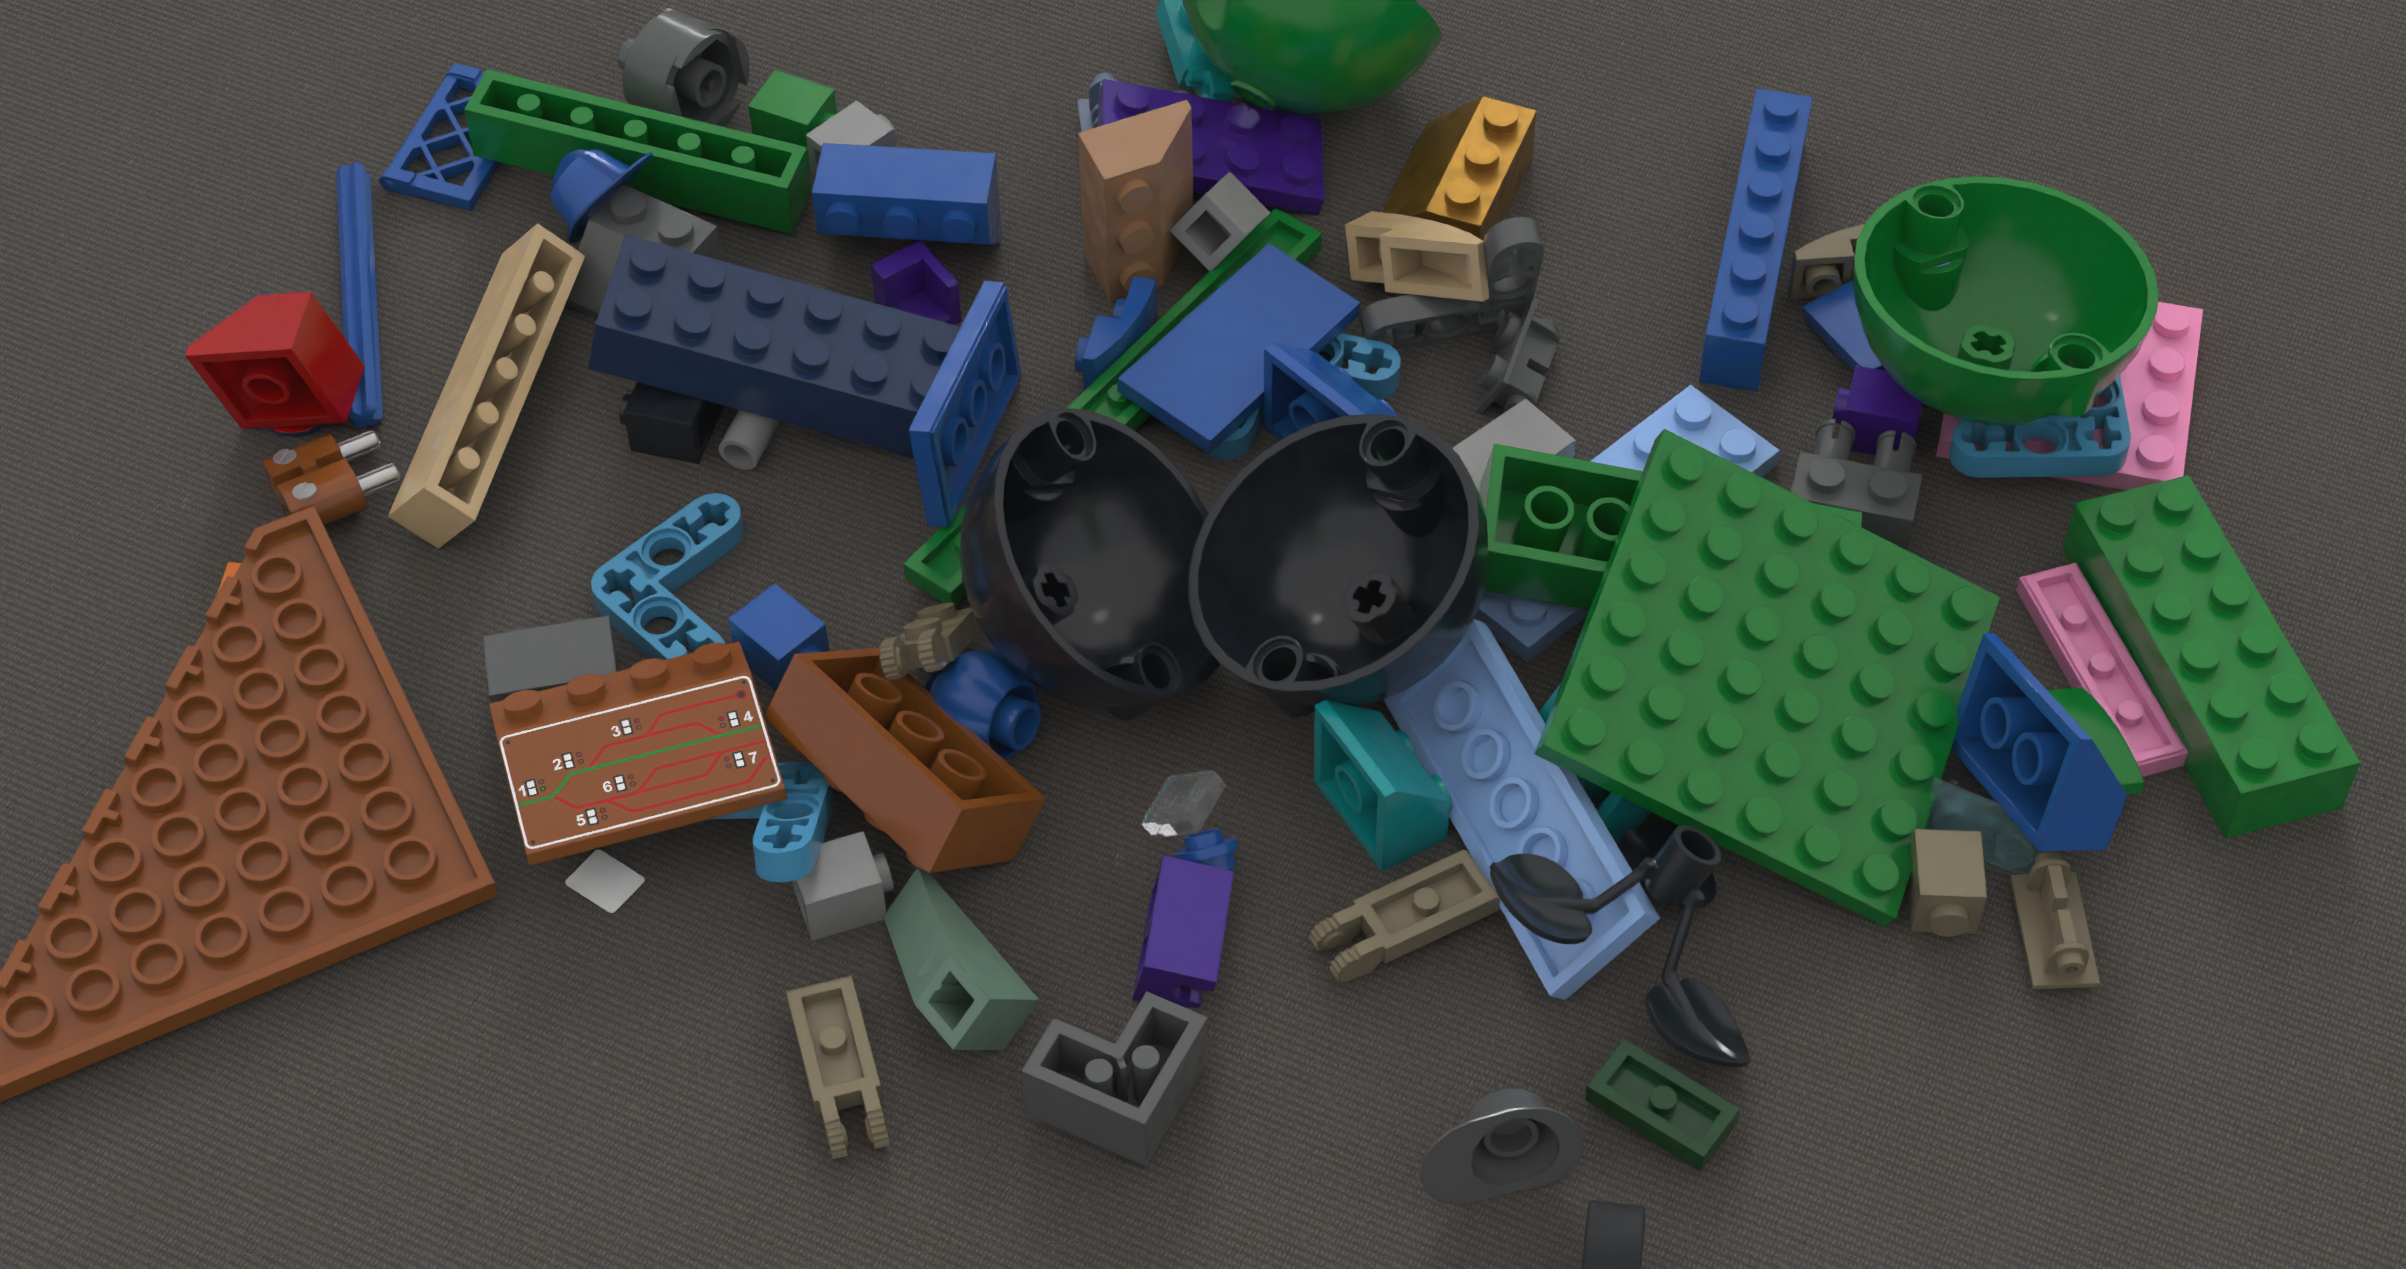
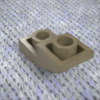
[1788,224,1865,300]

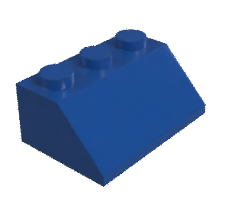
[812,143,1002,245]
[1263,342,1401,441]
[1951,633,2127,851]

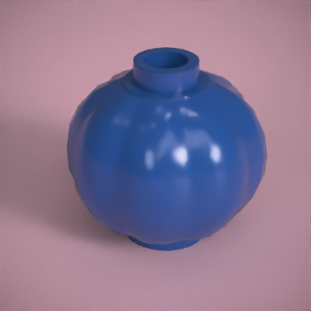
[925,649,1041,761]

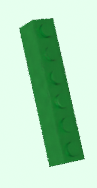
[464,69,811,234]

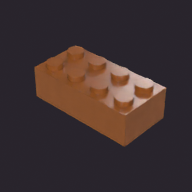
[764,647,1046,873]

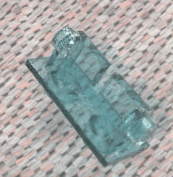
[1925,778,2047,874]

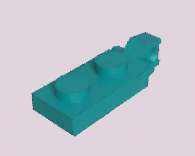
[1155,0,1235,102]

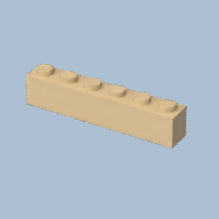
[388,223,585,549]

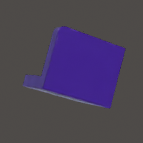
[871,240,961,325]

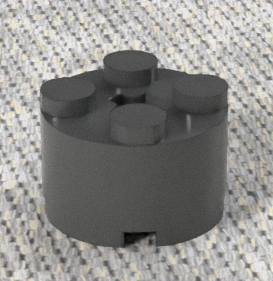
[618,8,750,127]

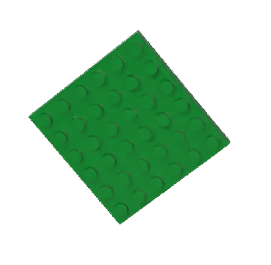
[1534,429,2000,927]

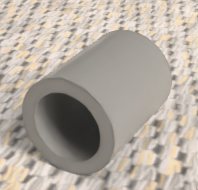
[718,410,779,470]

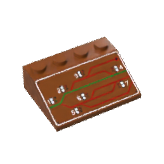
[489,641,787,866]

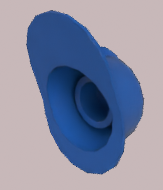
[550,149,653,244]

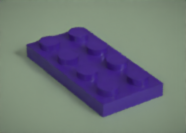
[1098,79,1324,215]

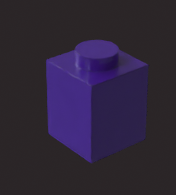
[1832,365,1922,455]

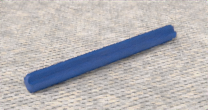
[336,162,383,429]

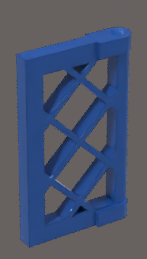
[379,63,501,211]

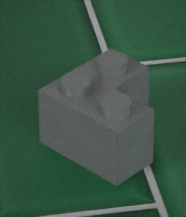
[1021,991,1208,1167]

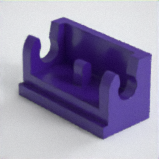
[1132,855,1234,1008]

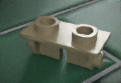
[2010,851,2100,989]

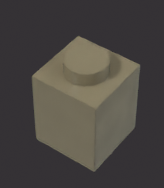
[1907,829,1987,937]

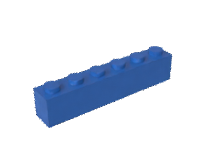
[1699,88,1813,392]

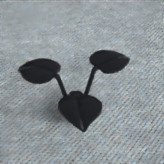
[1489,821,1750,1067]

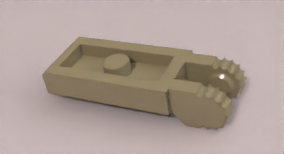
[879,603,981,680]
[1309,849,1500,983]
[786,976,890,1159]

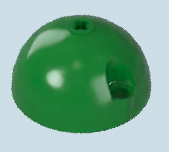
[1182,0,1442,114]
[1853,176,2159,426]

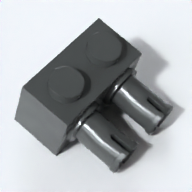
[1791,419,1922,550]

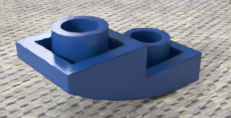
[1075,276,1157,391]

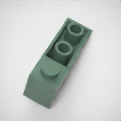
[883,867,1040,1050]

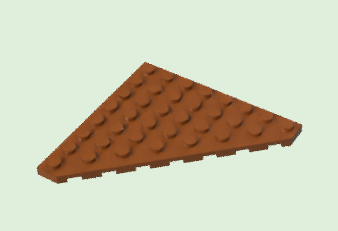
[0,506,498,1102]

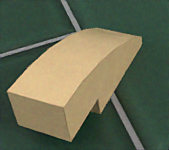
[1345,211,1489,302]

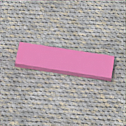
[2016,562,2188,777]

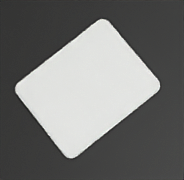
[565,849,645,913]

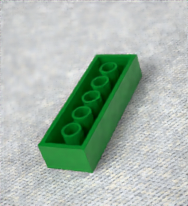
[1479,443,1862,610]
[2062,475,2361,839]

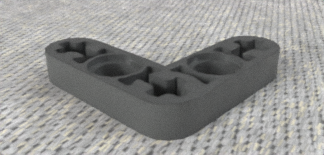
[1359,217,1544,349]

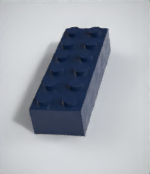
[588,234,960,457]

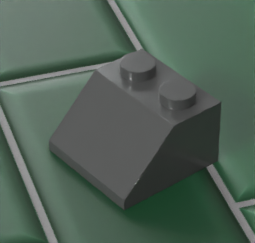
[565,184,723,320]

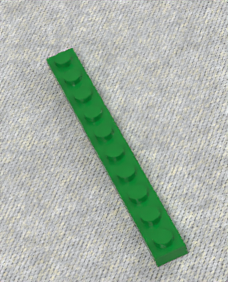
[903,208,1322,606]

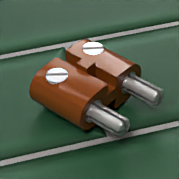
[262,430,400,526]

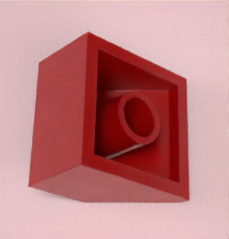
[185,292,365,429]

